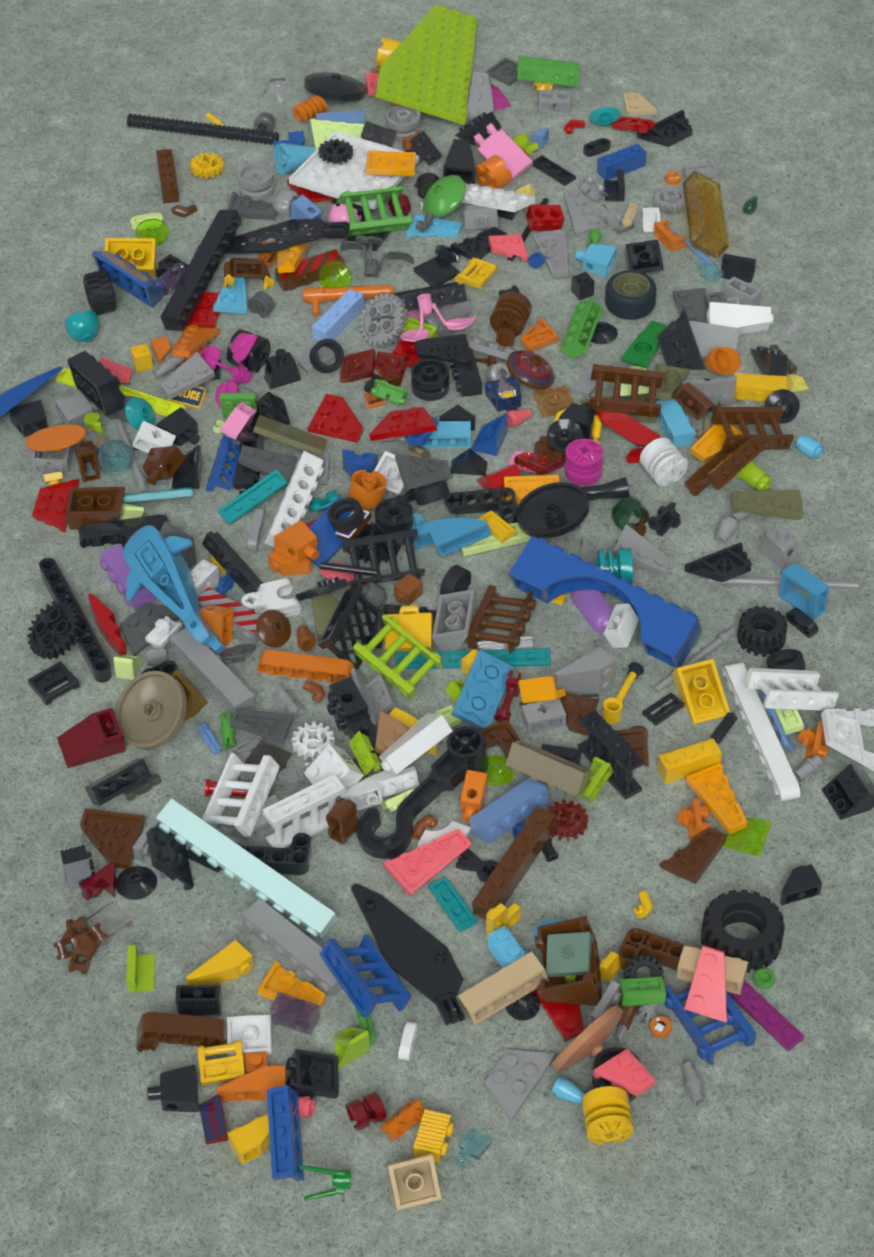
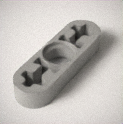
[247,508,266,552]

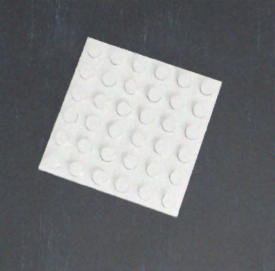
[289,131,419,210]

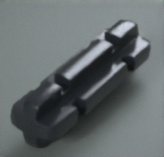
[710,712,737,744]

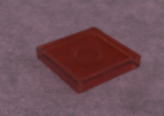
[340,349,376,383]

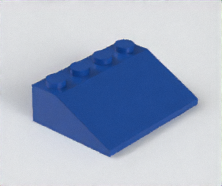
[92,251,165,308]

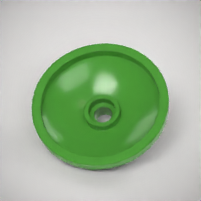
[423,175,466,217]

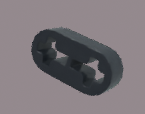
[583,138,611,157]
[786,608,818,638]

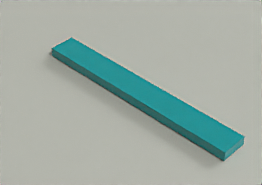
[395,648,551,670]

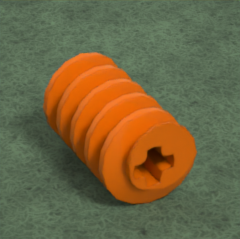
[292,95,327,122]

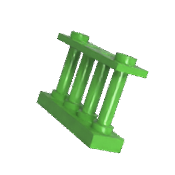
[517,55,581,87]
[337,186,412,237]

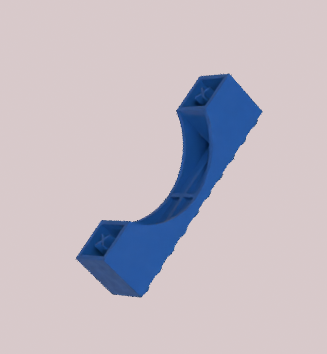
[509,536,702,668]

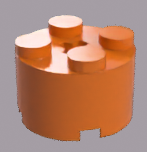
[476,155,512,189]
[348,470,387,511]

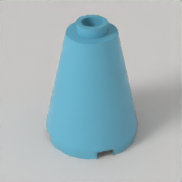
[273,143,317,175]

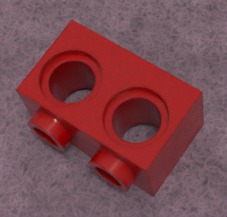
[526,205,565,231]

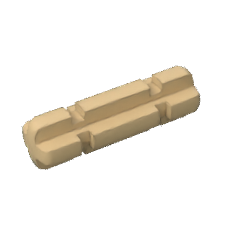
[622,202,638,228]

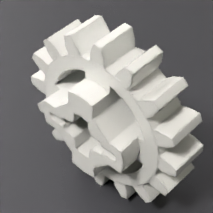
[292,722,335,761]

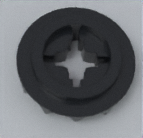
[435,245,461,263]
[506,991,540,1021]

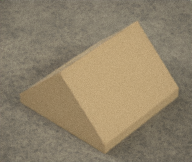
[387,1154,442,1211]

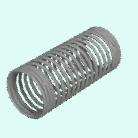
[423,301,471,335]

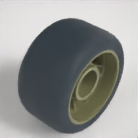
[605,270,657,320]

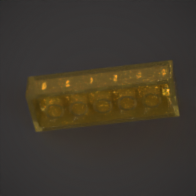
[682,170,729,259]

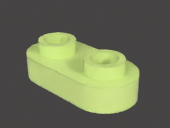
[130,213,163,231]

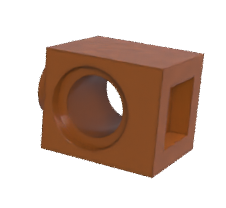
[394,573,423,606]

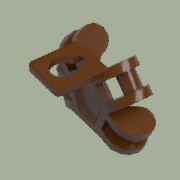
[53,916,109,974]

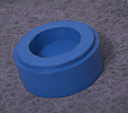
[528,252,545,269]

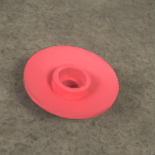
[320,562,355,582]

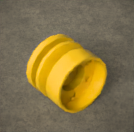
[582,1086,634,1144]

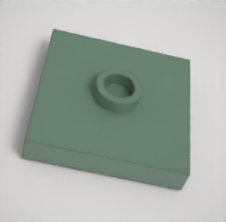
[546,932,592,977]

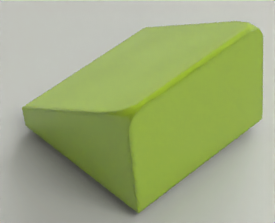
[445,681,465,703]

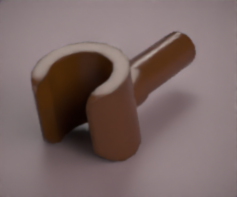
[475,355,497,367]

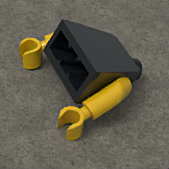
[546,403,602,444]

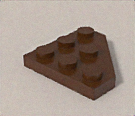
[80,808,146,869]

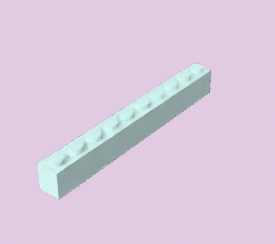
[156,798,338,939]

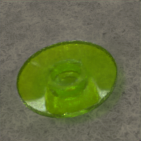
[136,219,169,245]
[318,261,352,288]
[486,755,516,786]

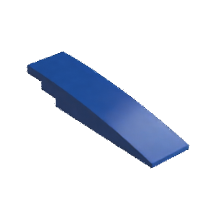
[0,366,62,417]

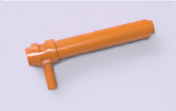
[303,285,394,316]

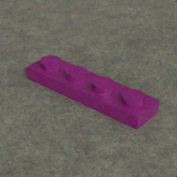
[728,980,804,1051]

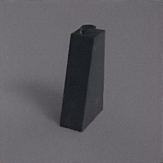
[443,139,476,184]

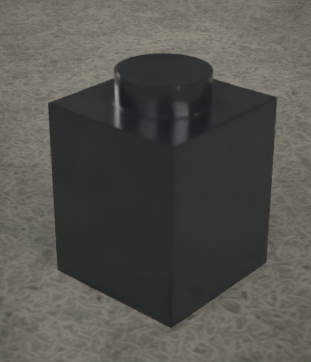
[571,272,595,301]

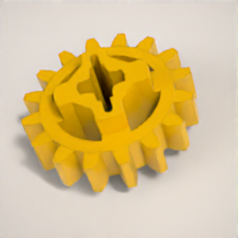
[189,152,225,179]

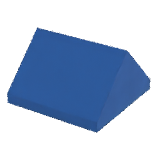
[471,413,508,456]

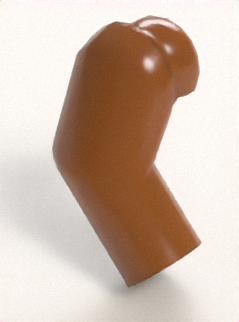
[303,680,325,703]
[412,815,438,840]

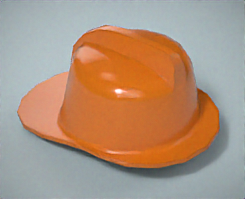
[704,347,741,375]

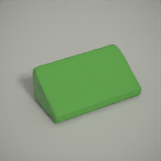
[619,977,666,1006]

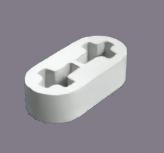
[398,1021,418,1061]

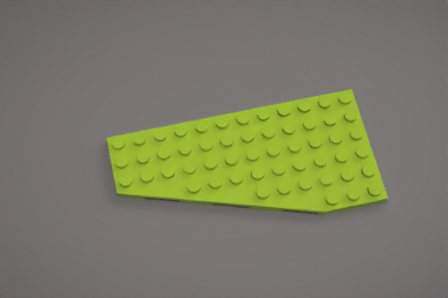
[375,4,477,125]

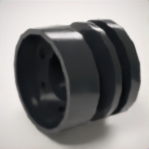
[227,329,271,373]

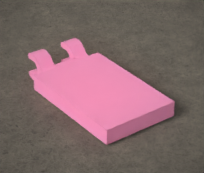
[474,123,533,181]

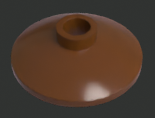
[256,610,291,648]

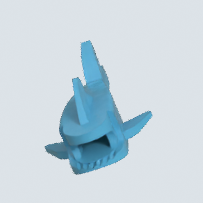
[123,525,225,653]

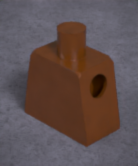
[74,441,101,482]
[142,446,186,485]

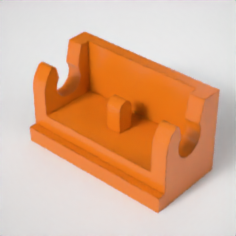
[653,220,687,252]

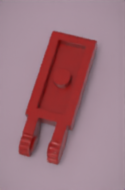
[612,116,655,133]

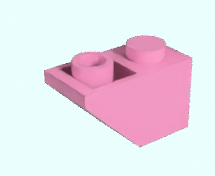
[220,402,257,440]

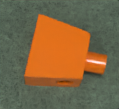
[274,520,319,562]
[199,605,234,646]
[460,770,488,823]

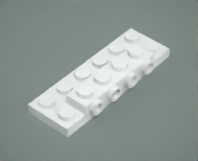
[461,183,535,212]

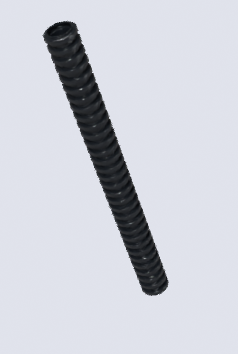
[127,113,279,145]

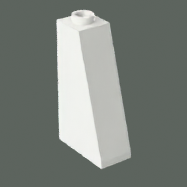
[707,302,774,334]
[379,713,452,775]

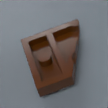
[615,728,649,767]

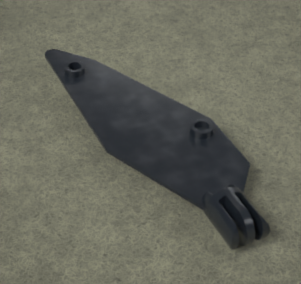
[351,884,466,1026]

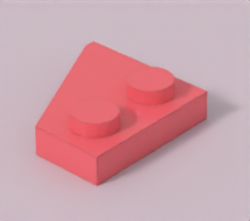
[593,1048,656,1096]

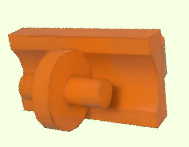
[798,721,829,759]
[676,798,711,839]

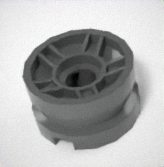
[248,291,275,318]

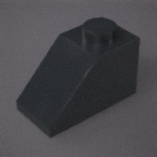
[780,864,822,905]

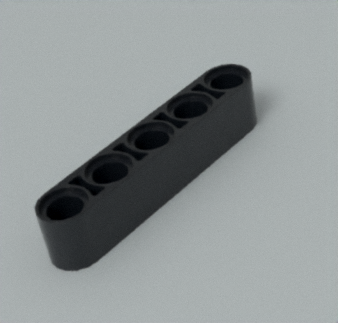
[78,515,169,548]

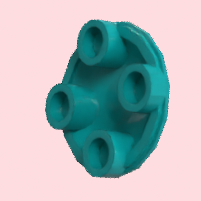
[308,490,342,512]

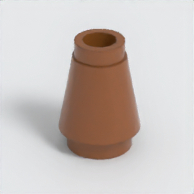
[297,625,316,652]

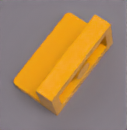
[519,675,566,703]

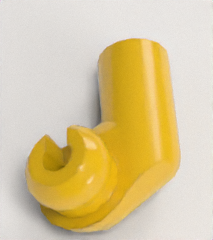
[634,891,653,918]

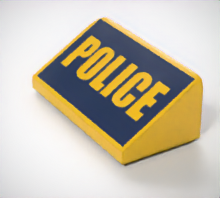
[168,386,207,409]

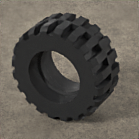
[701,889,785,973]

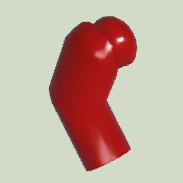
[564,119,585,135]

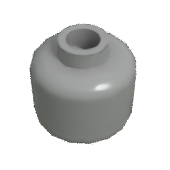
[485,363,511,382]

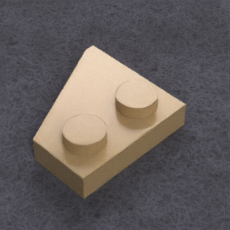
[623,92,657,116]

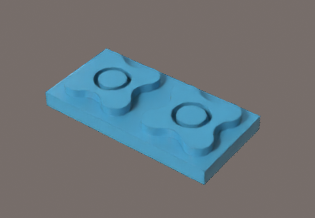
[451,650,514,729]

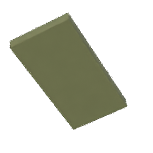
[253,415,327,456]

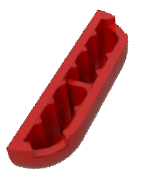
[597,411,661,447]

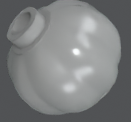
[271,189,299,218]

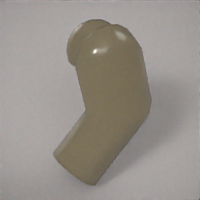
[695,419,712,440]

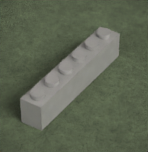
[169,628,256,714]
[242,898,343,997]

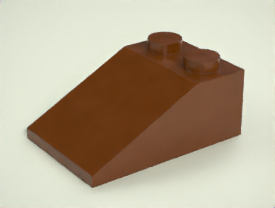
[65,487,125,530]

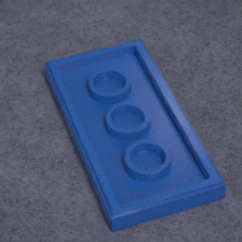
[307,496,353,568]

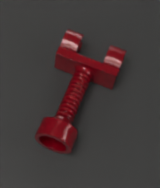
[494,670,521,722]

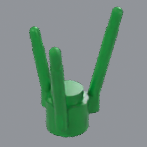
[299,1165,351,1201]

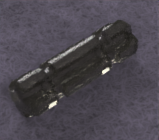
[124,773,161,801]

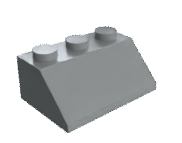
[432,589,476,651]

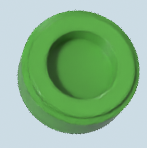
[753,968,775,989]

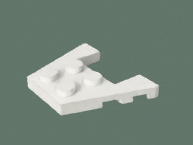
[821,709,874,771]

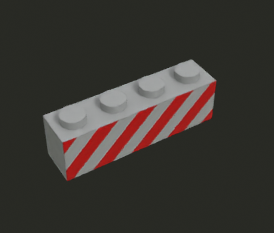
[197,587,260,644]

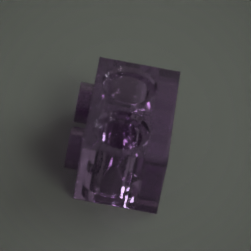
[270,992,320,1036]

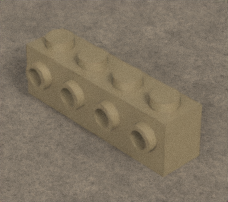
[505,740,592,797]

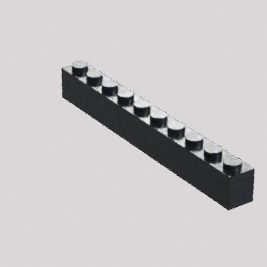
[160,210,242,331]

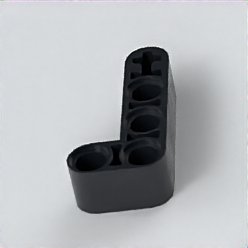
[444,487,518,523]
[239,833,312,875]

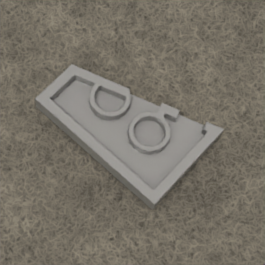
[612,524,671,575]

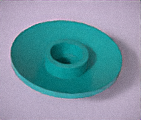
[589,107,621,125]
[125,397,156,430]

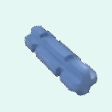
[197,722,222,755]

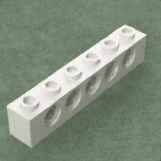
[264,451,324,547]

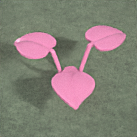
[401,293,476,342]

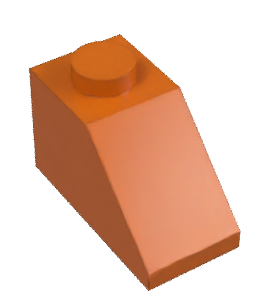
[268,550,312,576]

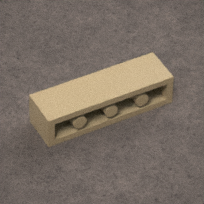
[458,952,549,1025]

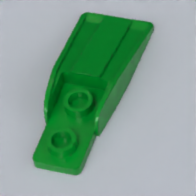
[621,321,667,368]

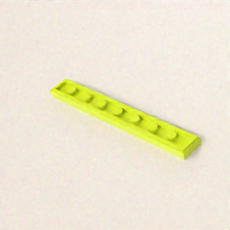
[56,368,186,417]

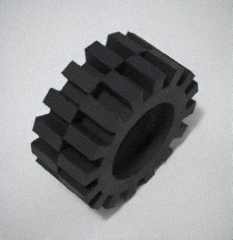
[623,955,665,980]

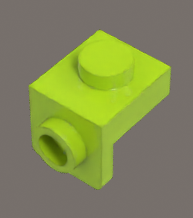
[512,133,539,155]

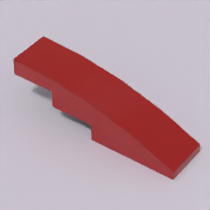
[88,593,127,656]

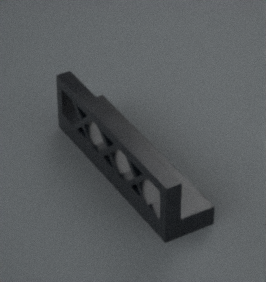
[202,531,263,594]

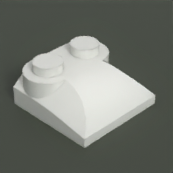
[374,451,404,495]

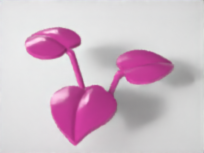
[202,333,258,408]

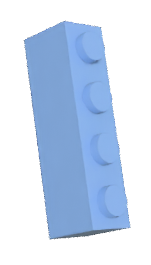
[312,289,364,341]

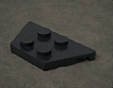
[637,109,692,147]
[657,310,706,370]
[684,542,752,582]
[146,827,194,891]

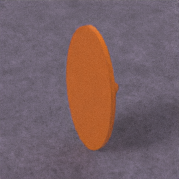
[25,424,86,452]

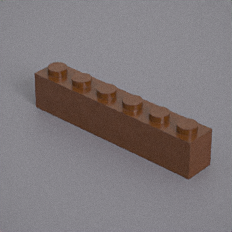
[472,807,556,920]

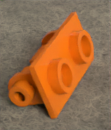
[380,1099,424,1142]

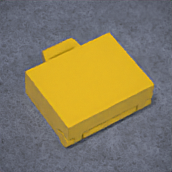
[385,605,433,654]

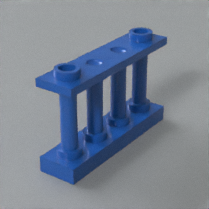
[319,935,411,1017]
[664,986,756,1065]

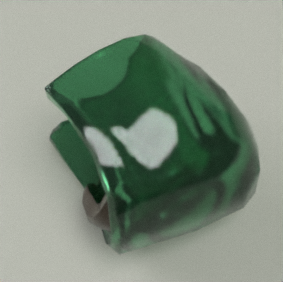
[612,496,649,531]

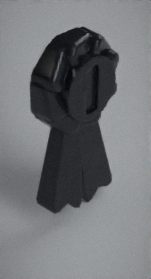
[456,849,498,882]

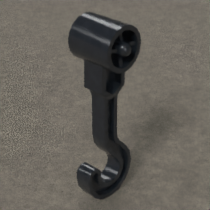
[356,726,489,859]

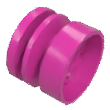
[565,439,603,486]

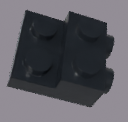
[286,1049,339,1099]

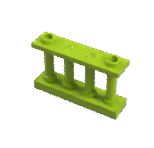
[353,614,443,700]

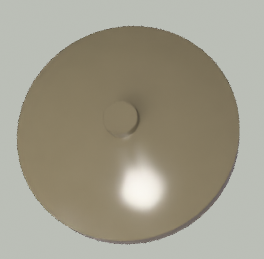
[115,671,187,750]

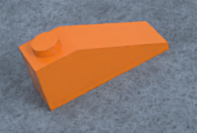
[218,1064,287,1102]

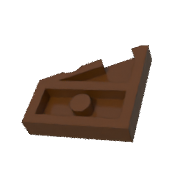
[560,692,598,736]

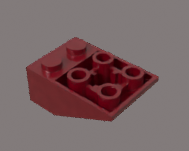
[57,708,125,768]

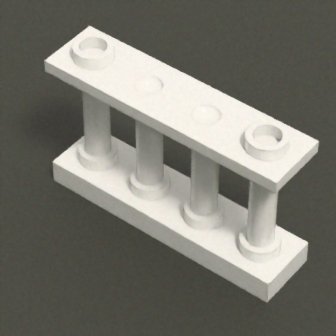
[744,668,839,711]
[202,753,280,837]
[263,774,345,848]

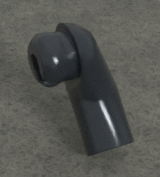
[364,374,380,393]

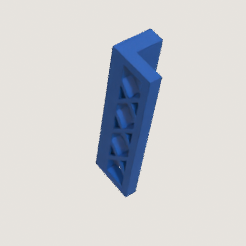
[205,433,240,492]
[267,1085,304,1181]

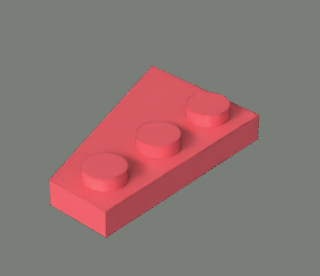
[684,945,728,1023]

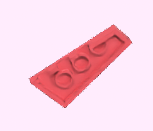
[383,828,472,896]

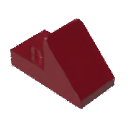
[80,861,117,901]

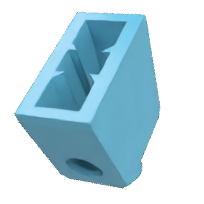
[575,244,617,277]

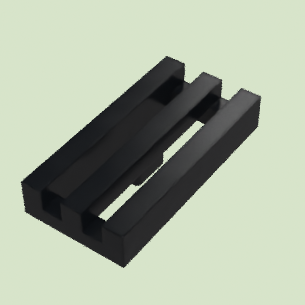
[642,693,685,726]

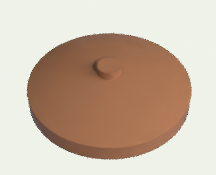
[551,1005,623,1073]

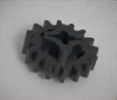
[318,139,353,165]

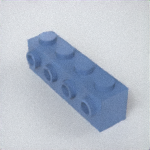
[469,778,549,844]

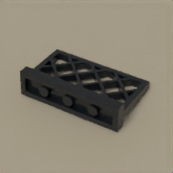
[318,585,377,670]

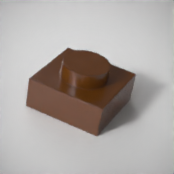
[496,326,516,347]

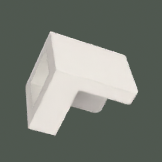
[642,208,661,232]

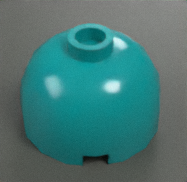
[65,309,100,342]

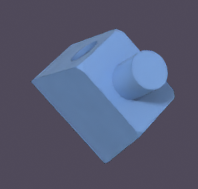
[290,195,322,220]

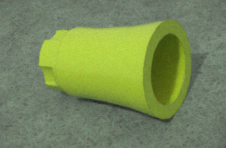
[735,460,773,491]

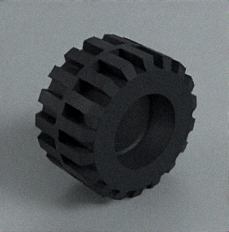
[83,270,116,315]
[737,606,788,657]

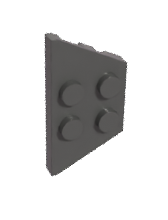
[119,603,180,656]

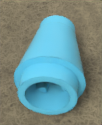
[551,1076,586,1105]

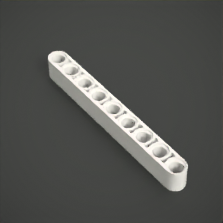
[722,662,800,802]

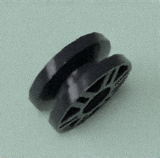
[374,498,414,534]

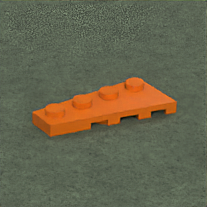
[172,325,220,358]

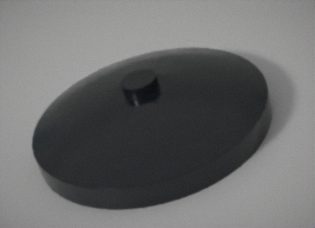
[304,72,366,101]
[516,482,590,538]

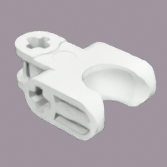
[242,578,302,617]

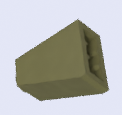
[312,593,353,643]

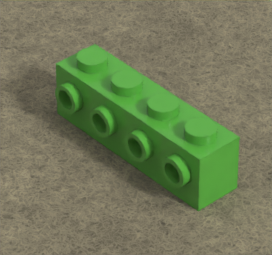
[560,297,603,359]

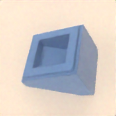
[532,127,549,148]

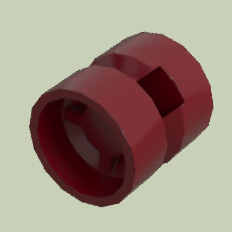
[346,1091,387,1131]

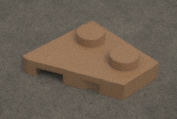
[374,711,410,754]

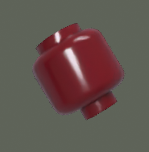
[388,194,411,217]

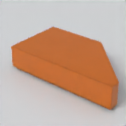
[150,337,171,364]

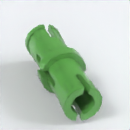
[220,712,236,750]

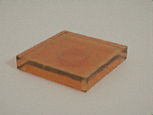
[533,386,574,418]

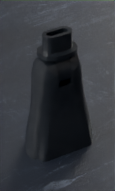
[581,477,630,501]

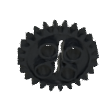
[27,600,84,660]

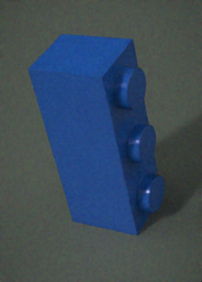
[597,144,646,180]

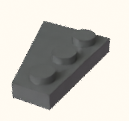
[227,191,276,220]
[395,455,453,491]
[230,708,294,745]

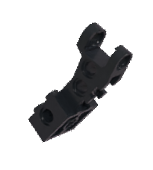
[327,677,384,783]

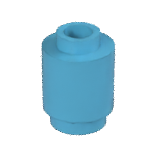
[796,435,824,459]

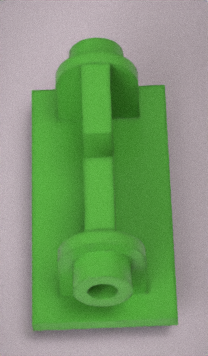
[371,379,408,406]

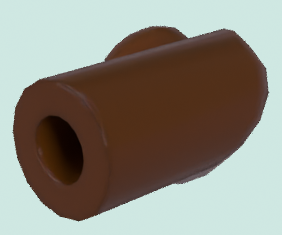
[172,204,197,217]

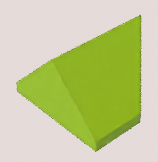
[332,1026,370,1070]

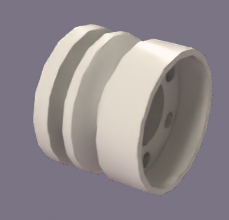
[640,438,688,486]

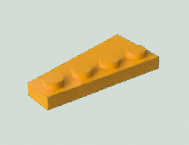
[277,242,310,273]
[686,763,747,835]

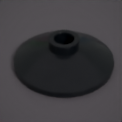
[590,322,618,344]
[764,389,800,424]
[547,419,583,452]
[116,866,157,900]

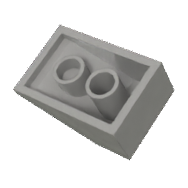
[554,647,616,696]

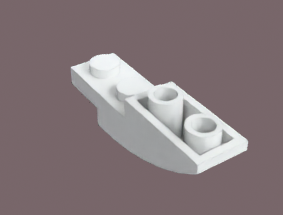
[340,766,419,811]

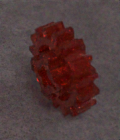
[547,800,588,841]

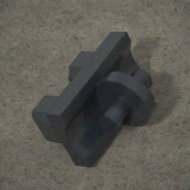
[648,502,681,537]

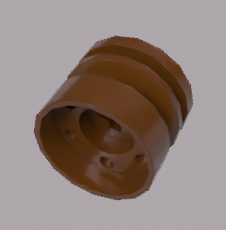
[490,291,532,337]

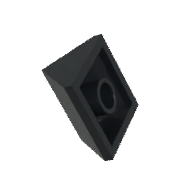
[171,445,203,489]

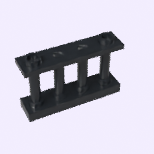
[391,282,467,311]
[342,529,425,588]
[578,710,644,800]

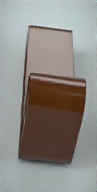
[619,928,686,971]
[137,1012,226,1052]

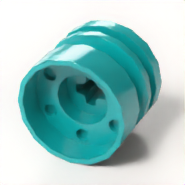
[595,548,633,585]

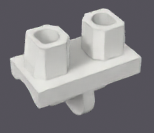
[145,616,182,649]

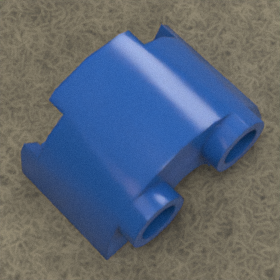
[342,449,378,477]

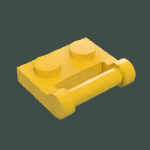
[455,257,497,290]
[198,1039,246,1085]

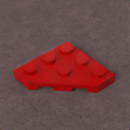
[308,394,364,443]

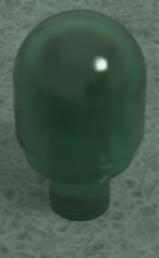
[742,196,758,215]

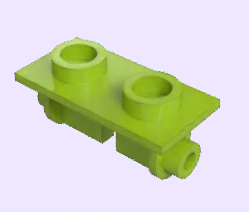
[349,731,381,776]

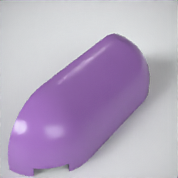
[571,590,613,634]

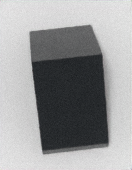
[440,404,475,430]
[450,448,488,476]

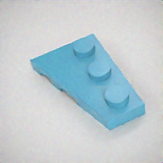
[406,214,463,237]
[213,277,247,314]

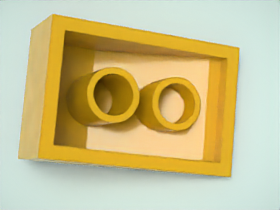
[672,659,730,724]

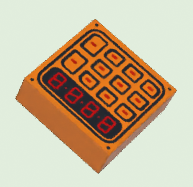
[257,252,277,268]
[363,392,385,409]

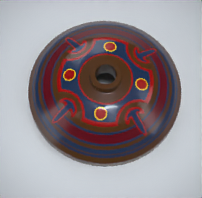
[506,350,555,390]

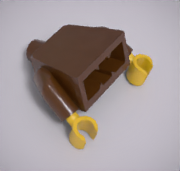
[223,258,274,290]

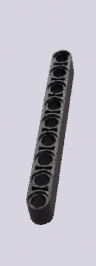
[39,558,112,683]

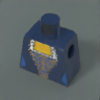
[485,377,521,413]

